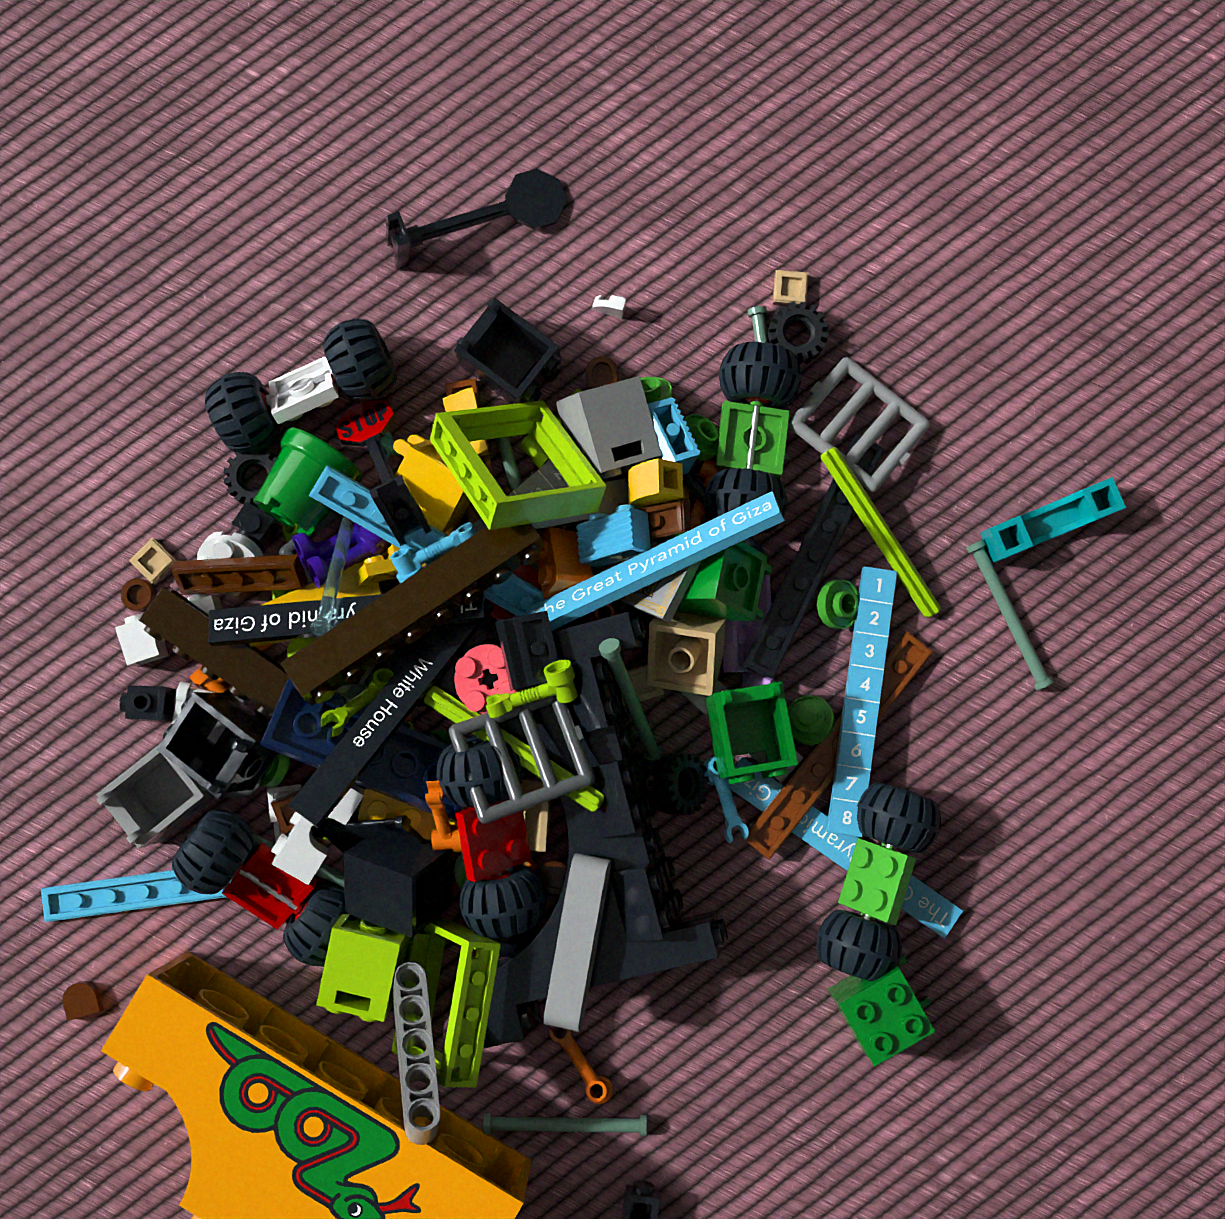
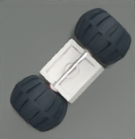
[205,319,397,454]

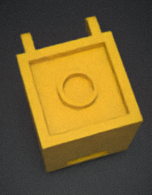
[393,434,471,535]

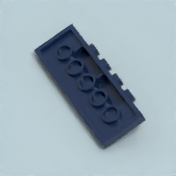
[260,678,463,823]

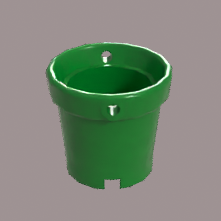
[253,427,363,538]

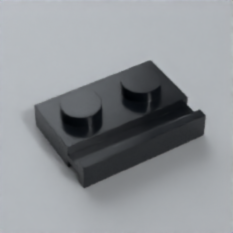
[495,611,558,691]

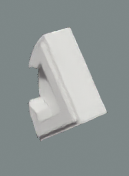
[591,295,626,319]

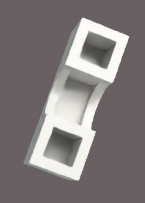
[115,594,223,667]
[271,784,365,885]

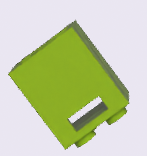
[316,913,411,1022]

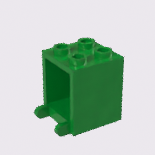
[662,537,773,621]
[704,682,798,785]
[827,954,935,1067]

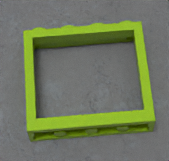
[430,400,607,530]
[391,917,501,1088]

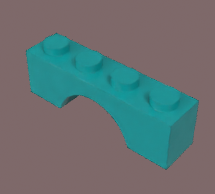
[980,477,1126,563]

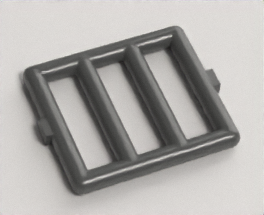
[449,695,595,824]

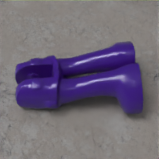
[292,522,392,588]

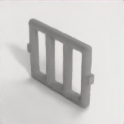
[788,357,930,492]

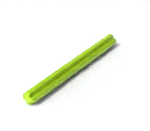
[821,447,941,618]
[424,686,605,812]

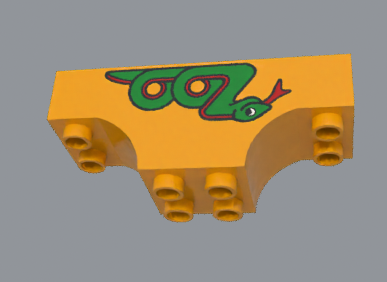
[101,951,531,1219]

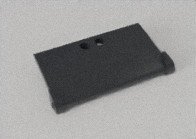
[313,815,428,854]

